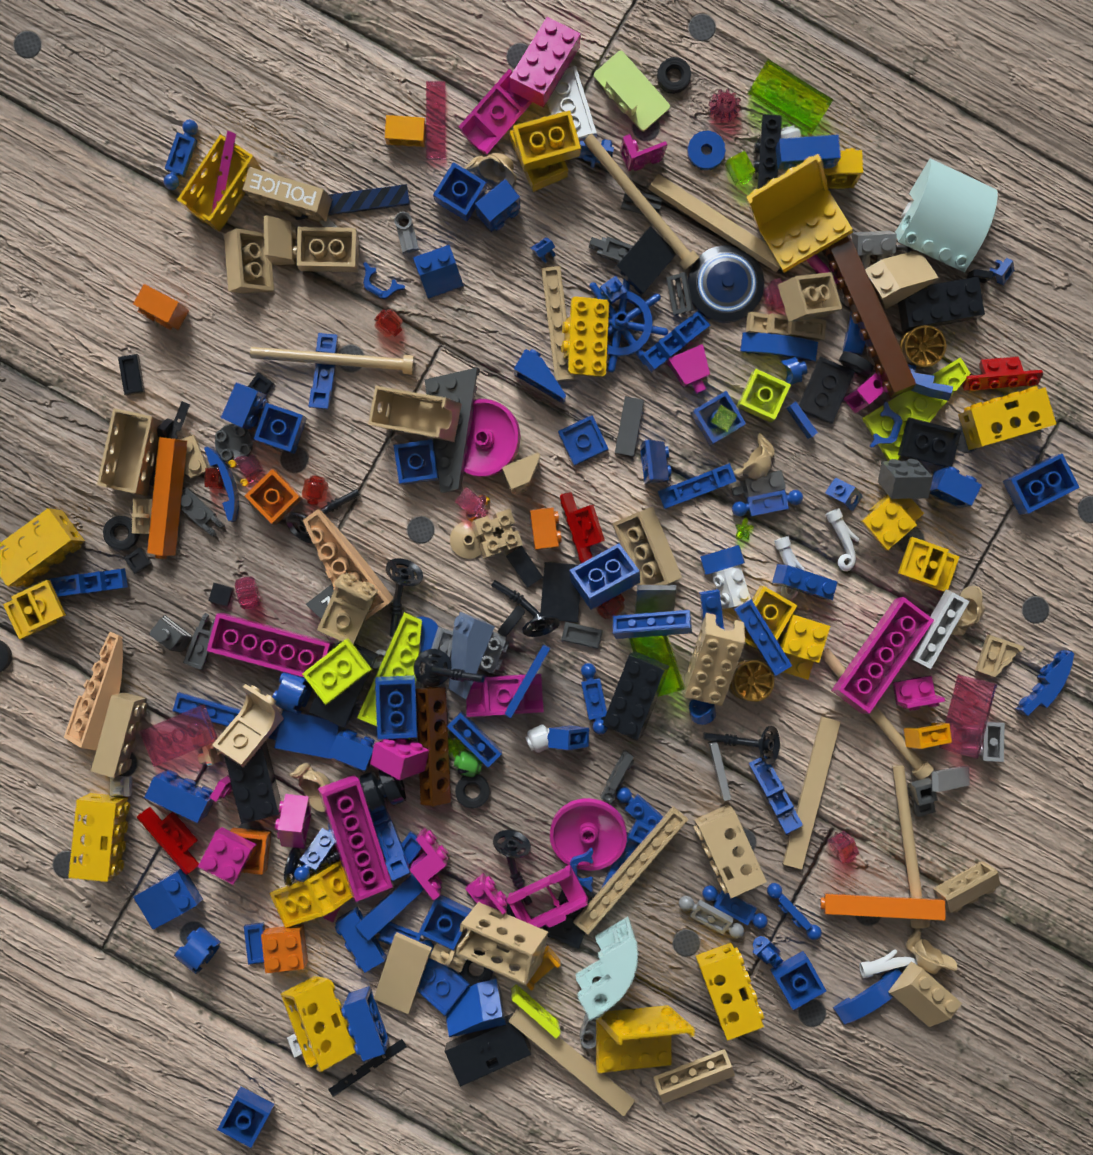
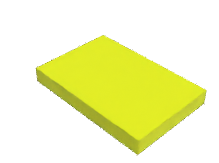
[302,638,372,705]
[511,984,561,1038]

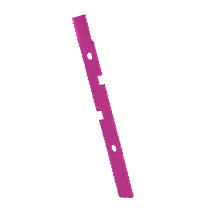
[211,131,236,214]

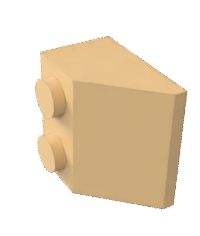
[264,216,297,265]

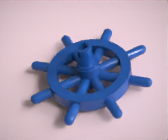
[589,278,668,373]

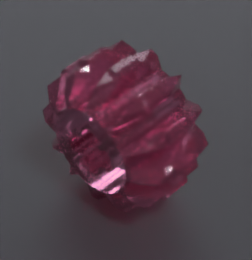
[708,88,741,123]
[235,576,261,609]

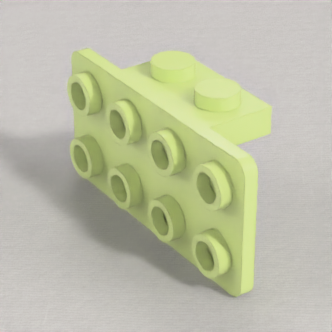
[594,51,670,131]

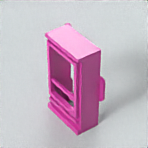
[507,865,588,928]

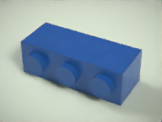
[776,135,841,171]
[772,564,838,600]
[447,711,502,767]
[335,906,387,973]

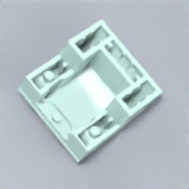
[895,158,998,272]
[575,917,638,1020]

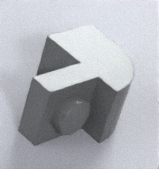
[907,777,938,817]

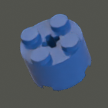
[272,672,313,715]
[174,927,222,974]

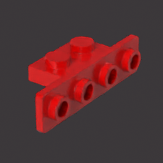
[963,356,1043,391]
[560,492,605,564]
[137,807,199,875]

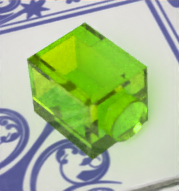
[725,150,755,186]

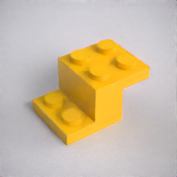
[861,494,924,550]
[898,537,960,592]
[3,580,66,639]
[778,614,830,680]

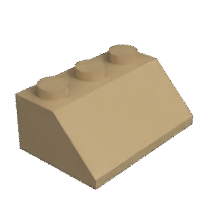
[224,228,274,294]
[502,452,540,495]
[933,861,1000,913]
[888,961,962,1027]

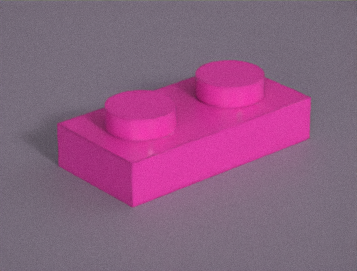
[210,775,233,802]

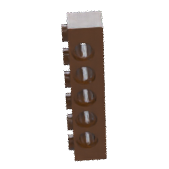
[416,687,451,806]

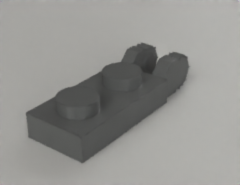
[180,487,225,537]
[183,613,215,670]

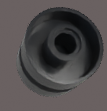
[360,769,406,814]

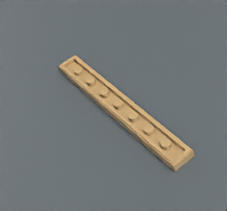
[648,174,780,272]
[783,716,841,869]
[574,806,688,935]
[509,1007,635,1116]

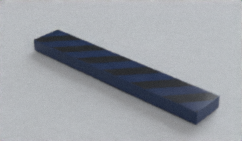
[295,184,410,220]

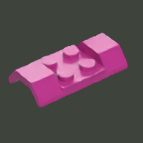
[458,69,532,155]
[466,674,544,717]

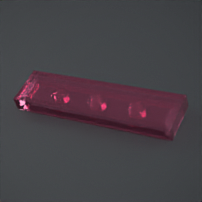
[426,81,446,160]

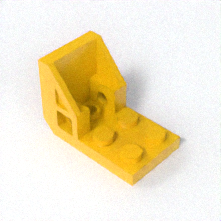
[269,859,353,928]

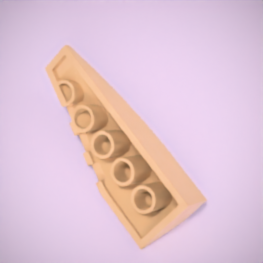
[303,509,394,620]
[64,632,123,750]

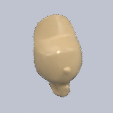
[464,153,517,186]
[735,433,775,480]
[951,586,985,636]
[289,763,330,812]
[906,928,957,974]

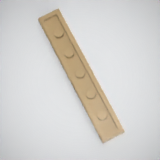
[541,266,574,382]

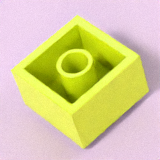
[736,369,791,423]

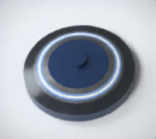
[688,245,764,323]

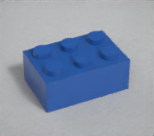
[1003,453,1080,515]
[570,543,640,610]
[375,675,417,739]
[144,770,214,823]
[342,986,389,1062]

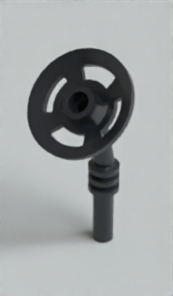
[286,489,361,544]
[385,558,423,637]
[491,580,560,637]
[414,649,485,687]
[703,726,780,765]
[493,830,532,905]
[284,848,340,886]

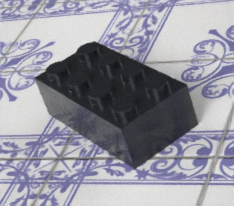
[898,277,985,332]
[602,651,670,740]
[224,741,281,824]

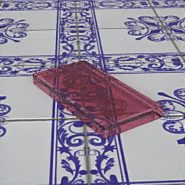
[939,674,997,759]
[140,704,218,767]

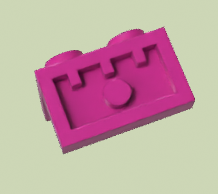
[620,134,667,171]
[892,675,945,711]
[465,873,507,914]

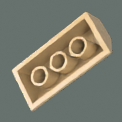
[612,507,682,585]

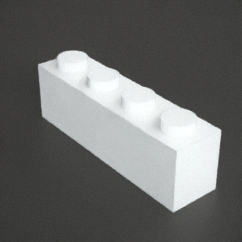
[909,589,969,669]

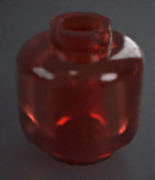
[374,309,403,338]
[302,475,329,505]
[596,594,625,619]

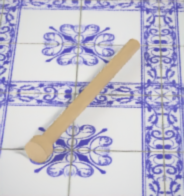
[583,134,699,270]
[250,347,414,375]
[821,647,934,780]
[892,765,931,929]

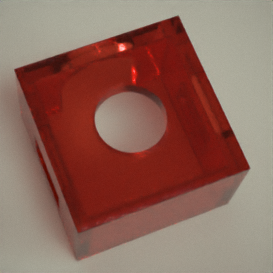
[204,468,223,489]

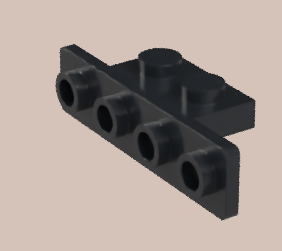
[752,114,782,189]

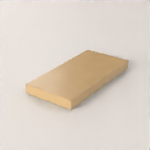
[374,932,432,1014]

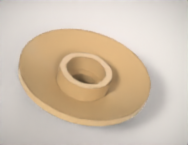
[450,521,482,559]

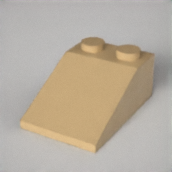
[865,250,939,309]

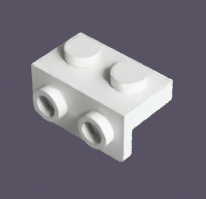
[712,565,751,609]

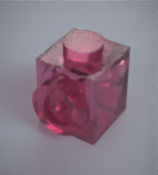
[763,278,788,311]

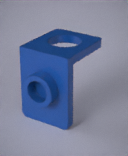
[825,478,863,511]

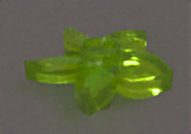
[735,518,754,540]
[448,737,466,757]

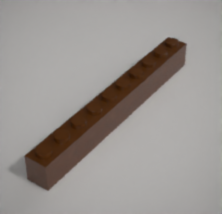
[822,235,916,398]

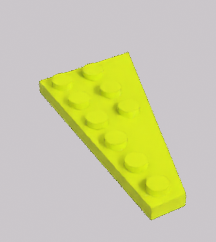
[862,357,971,461]
[357,612,422,740]

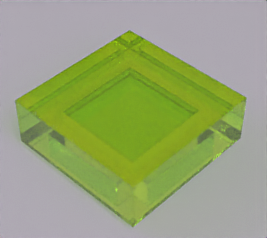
[710,405,737,432]

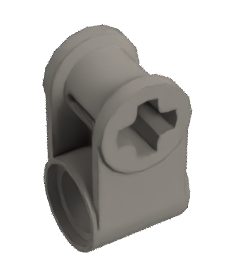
[579,1013,596,1049]

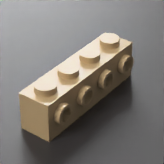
[653,1049,735,1104]

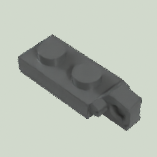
[588,236,633,263]
[731,470,786,498]
[600,750,634,803]

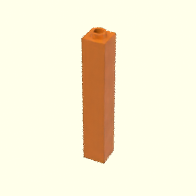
[147,437,187,559]
[820,893,945,920]

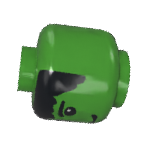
[453,750,482,777]

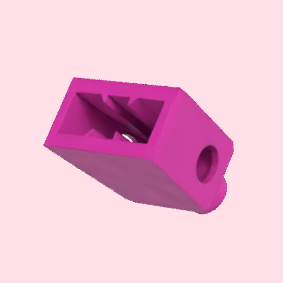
[667,344,710,394]
[844,373,884,413]

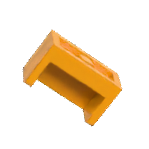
[385,115,426,147]
[904,722,952,749]
[519,945,561,991]

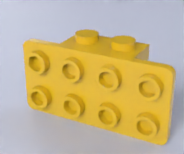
[561,296,609,377]

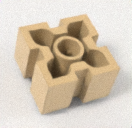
[471,508,523,559]

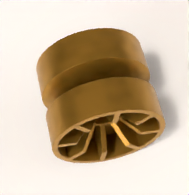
[898,325,946,369]
[729,661,775,702]

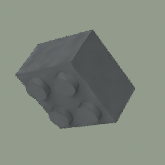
[878,459,933,499]

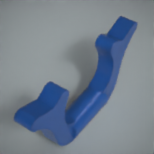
[363,262,405,299]
[869,402,902,448]
[570,848,593,892]

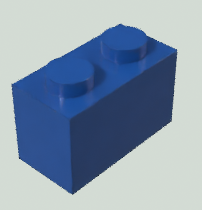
[547,725,589,750]

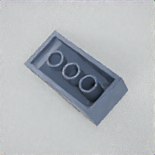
[448,612,495,699]

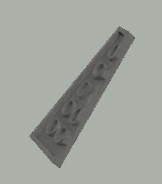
[424,368,480,493]

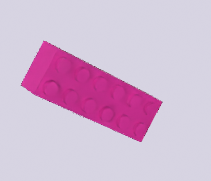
[831,597,934,714]
[207,613,333,677]
[318,775,393,902]

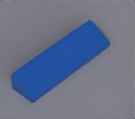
[613,610,692,639]

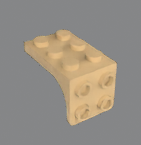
[317,573,378,645]
[212,684,284,768]

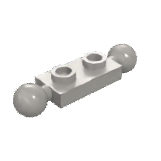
[679,896,744,939]

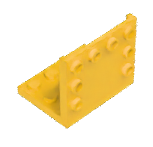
[746,154,853,273]
[596,1005,695,1073]

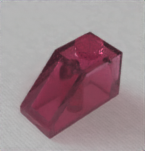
[827,830,859,863]

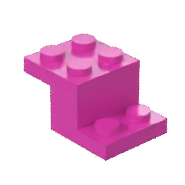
[409,827,449,901]

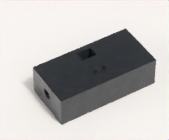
[309,641,378,728]
[444,1012,531,1087]

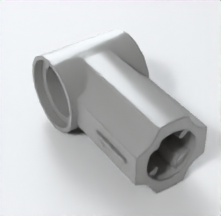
[395,212,419,253]

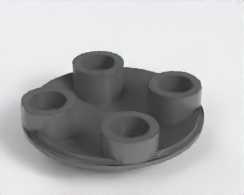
[215,424,253,462]

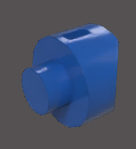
[780,357,808,385]
[689,699,716,725]

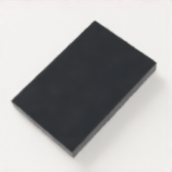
[614,226,677,295]
[798,356,855,424]
[898,418,961,468]
[540,562,580,622]
[545,887,597,949]

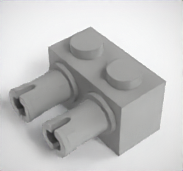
[852,231,897,269]
[479,631,509,673]
[962,721,1005,762]

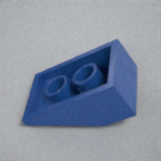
[514,349,566,404]
[640,440,671,484]
[133,869,203,930]
[446,979,506,1038]

